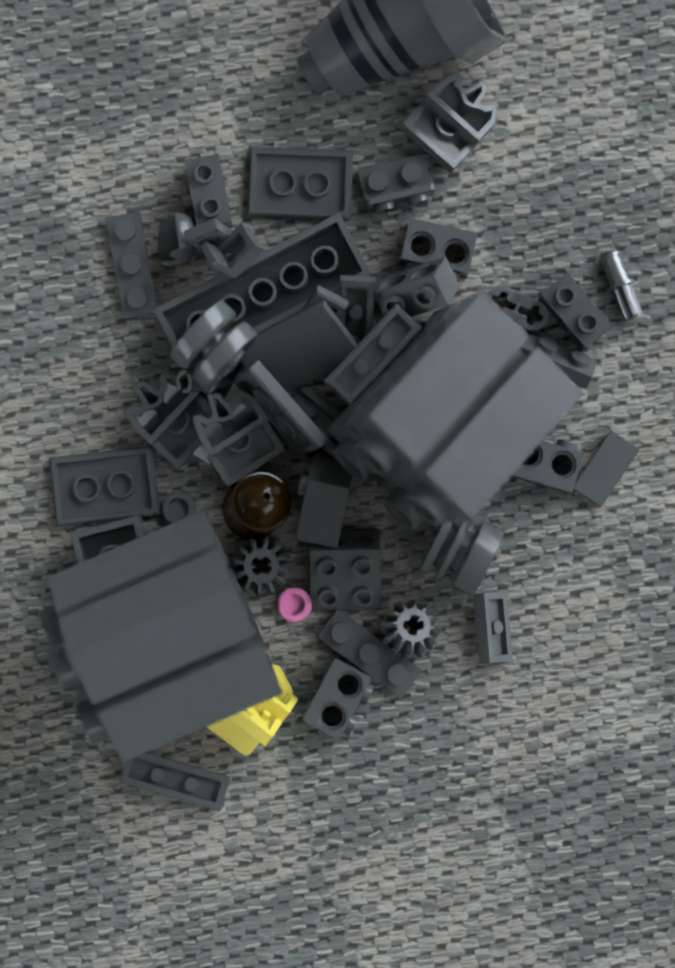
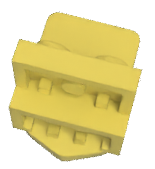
[207,664,298,755]

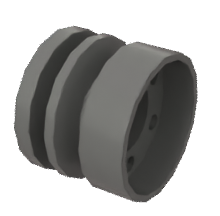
[419,520,504,596]

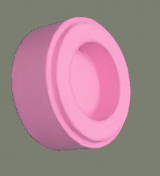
[277,587,312,622]

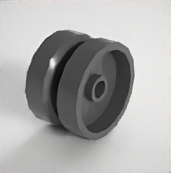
[169,300,259,391]

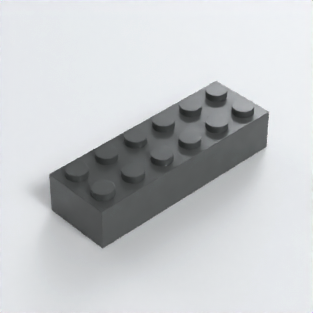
[153,213,372,371]

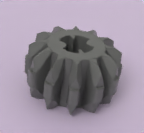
[232,537,291,596]
[380,599,440,660]

